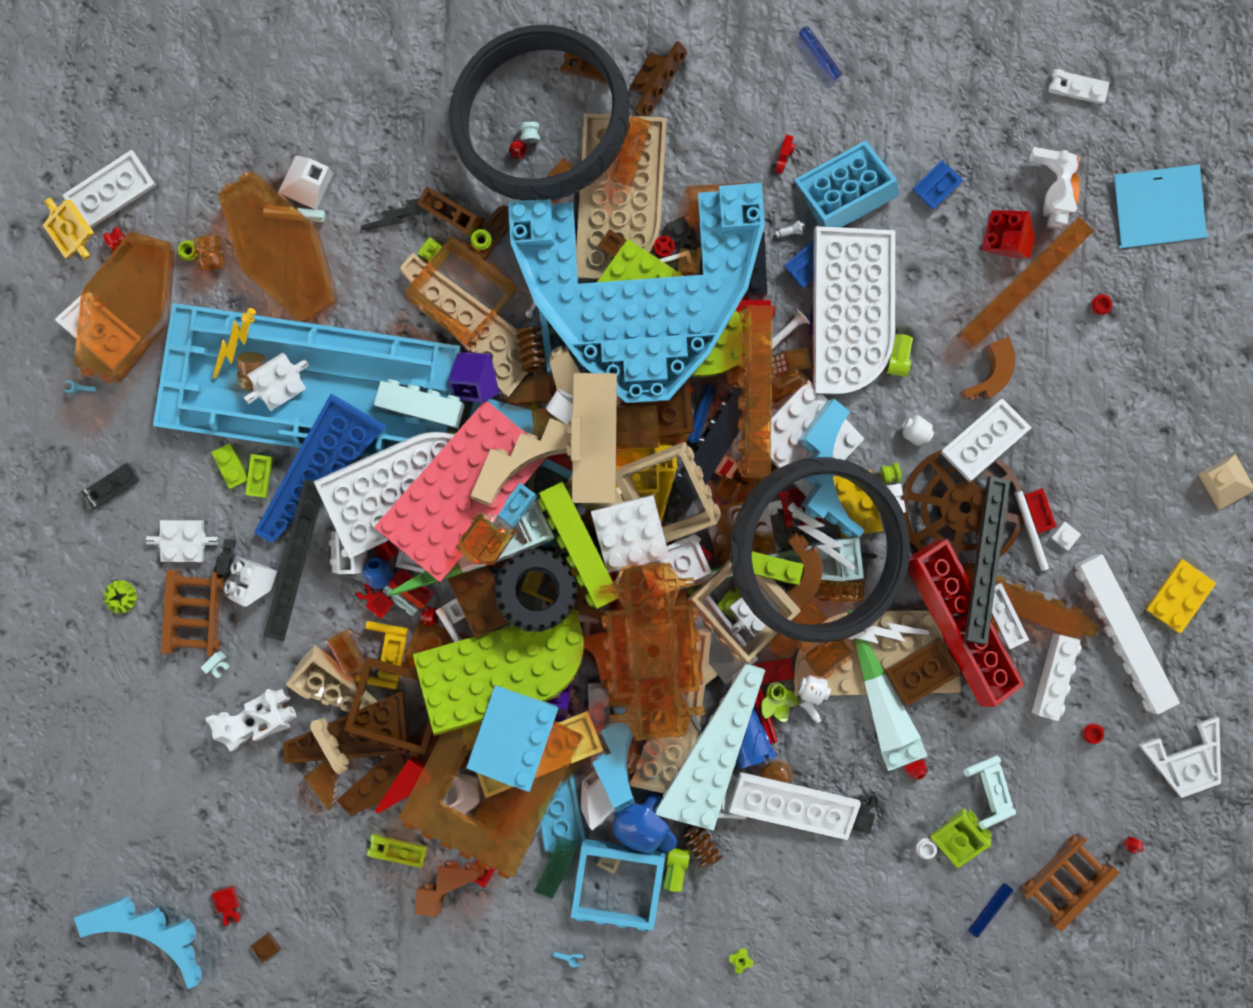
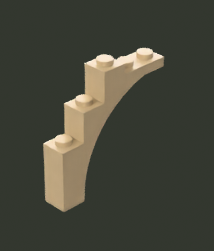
[471,418,571,507]

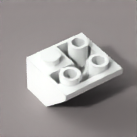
[278,155,334,210]
[223,556,277,607]
[580,770,615,830]

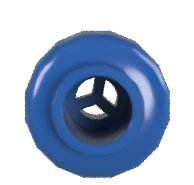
[363,558,393,589]

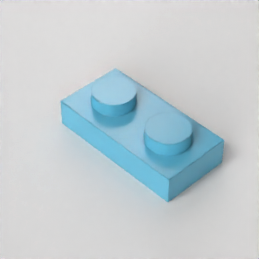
[496,483,538,530]

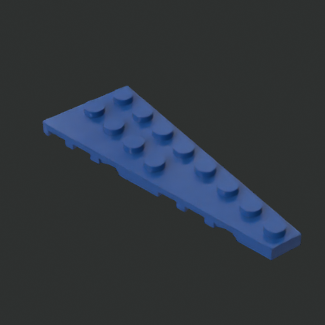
[254,394,387,543]

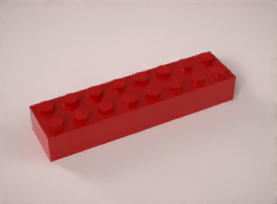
[908,539,1024,707]

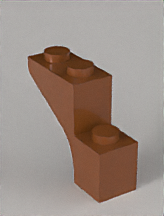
[415,860,485,917]

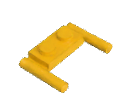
[356,621,408,690]

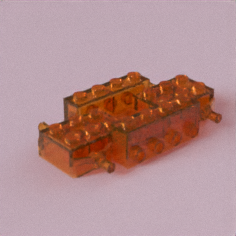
[599,562,705,740]

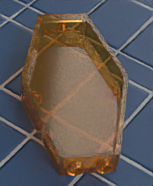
[218,171,339,323]
[74,231,175,384]

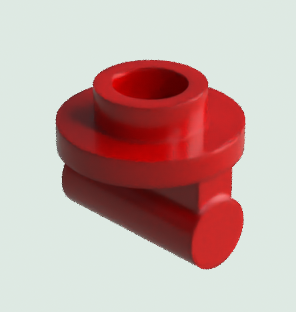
[904,758,928,780]

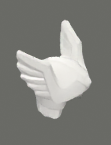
[440,774,480,826]

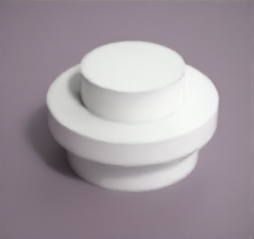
[916,838,937,859]

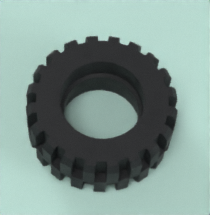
[494,549,577,632]

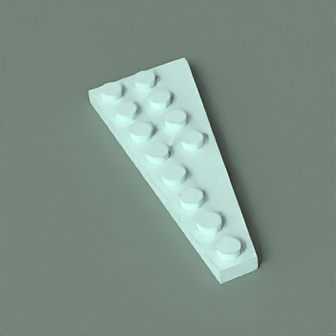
[654,663,765,831]

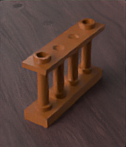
[161,570,224,656]
[1020,833,1120,932]

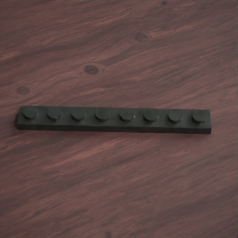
[964,476,1010,645]
[263,478,322,642]

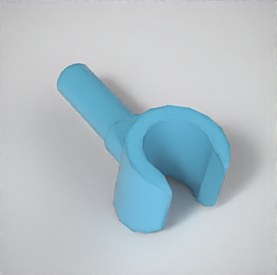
[64,380,97,394]
[553,952,584,967]

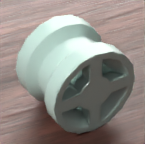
[519,122,540,144]

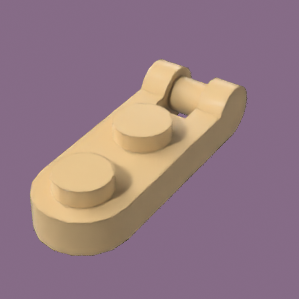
[310,719,349,774]

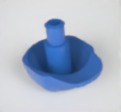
[612,792,677,853]

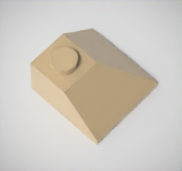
[1198,454,1253,510]

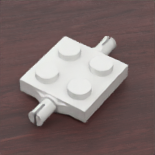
[244,353,309,411]
[146,520,219,562]
[728,584,786,638]

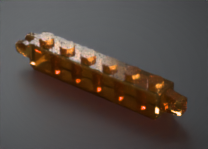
[964,569,1100,638]

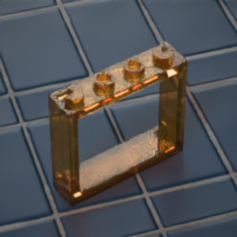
[404,236,518,348]

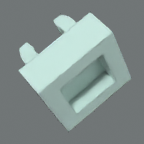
[201,652,230,678]

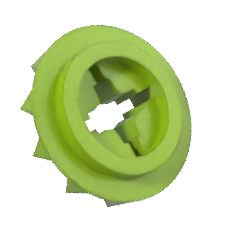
[103,580,137,613]

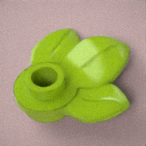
[761,682,799,722]

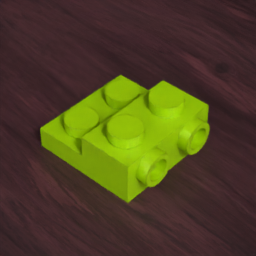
[930,808,992,868]

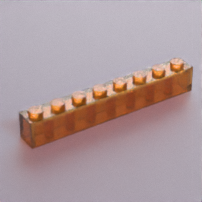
[955,216,1094,350]
[738,305,772,478]

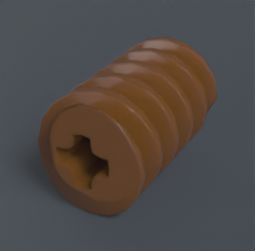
[516,326,546,372]
[681,824,723,868]

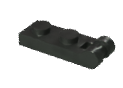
[78,463,140,512]

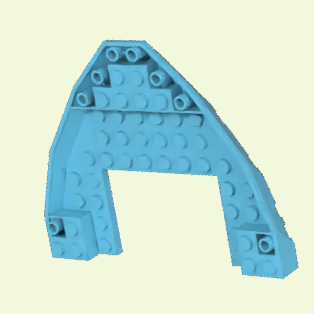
[508,183,765,403]

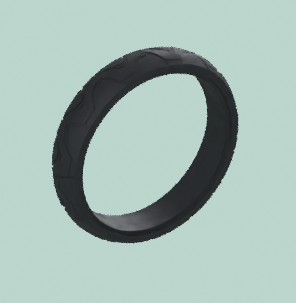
[449,25,630,201]
[730,457,910,643]

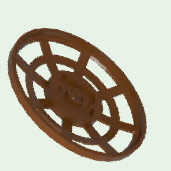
[901,449,1024,569]

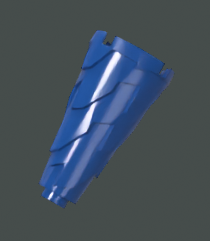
[723,687,777,769]

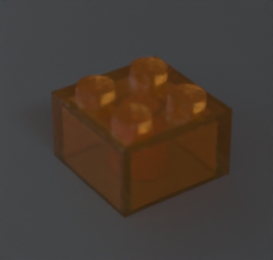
[455,513,517,565]

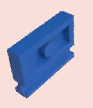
[912,159,964,211]
[783,240,814,289]

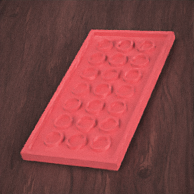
[374,401,549,583]

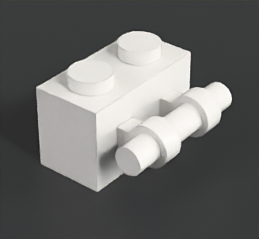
[328,531,368,574]

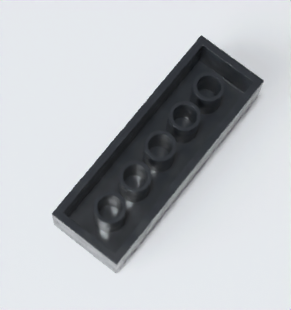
[673,380,763,501]

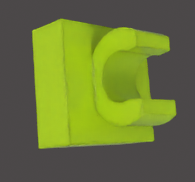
[417,237,447,267]

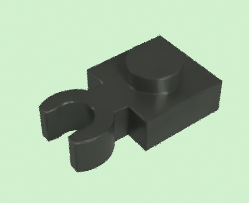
[665,216,695,253]
[215,538,236,575]
[852,795,875,834]

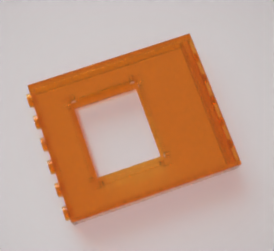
[398,721,584,879]

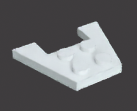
[1138,717,1221,798]

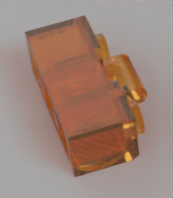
[613,116,651,187]
[767,599,828,659]

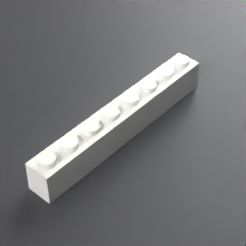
[1074,554,1180,715]

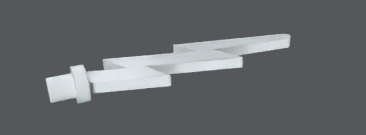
[788,503,855,570]
[848,622,929,643]

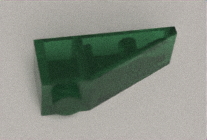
[533,835,576,899]

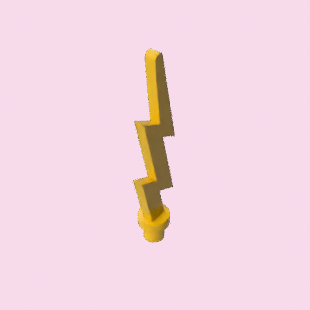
[213,308,256,379]

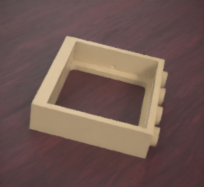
[616,442,721,543]
[686,560,801,663]

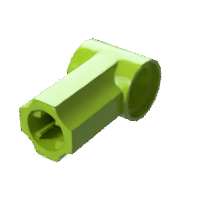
[886,334,913,378]
[664,848,690,892]

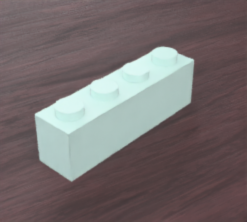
[374,379,465,428]

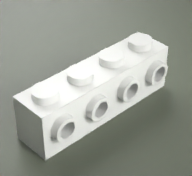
[1032,633,1081,721]

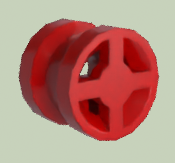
[102,226,129,252]
[654,236,674,259]

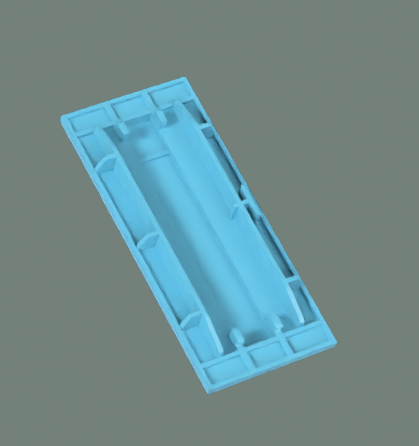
[153,303,461,458]

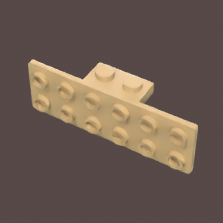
[567,373,617,503]

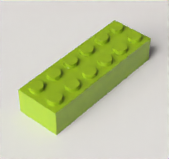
[537,482,620,609]

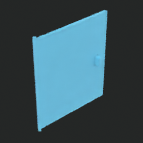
[1114,164,1209,249]

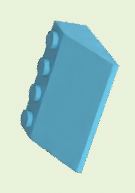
[794,140,899,228]
[466,685,558,792]

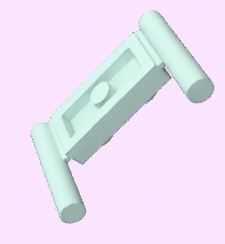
[964,755,1016,830]

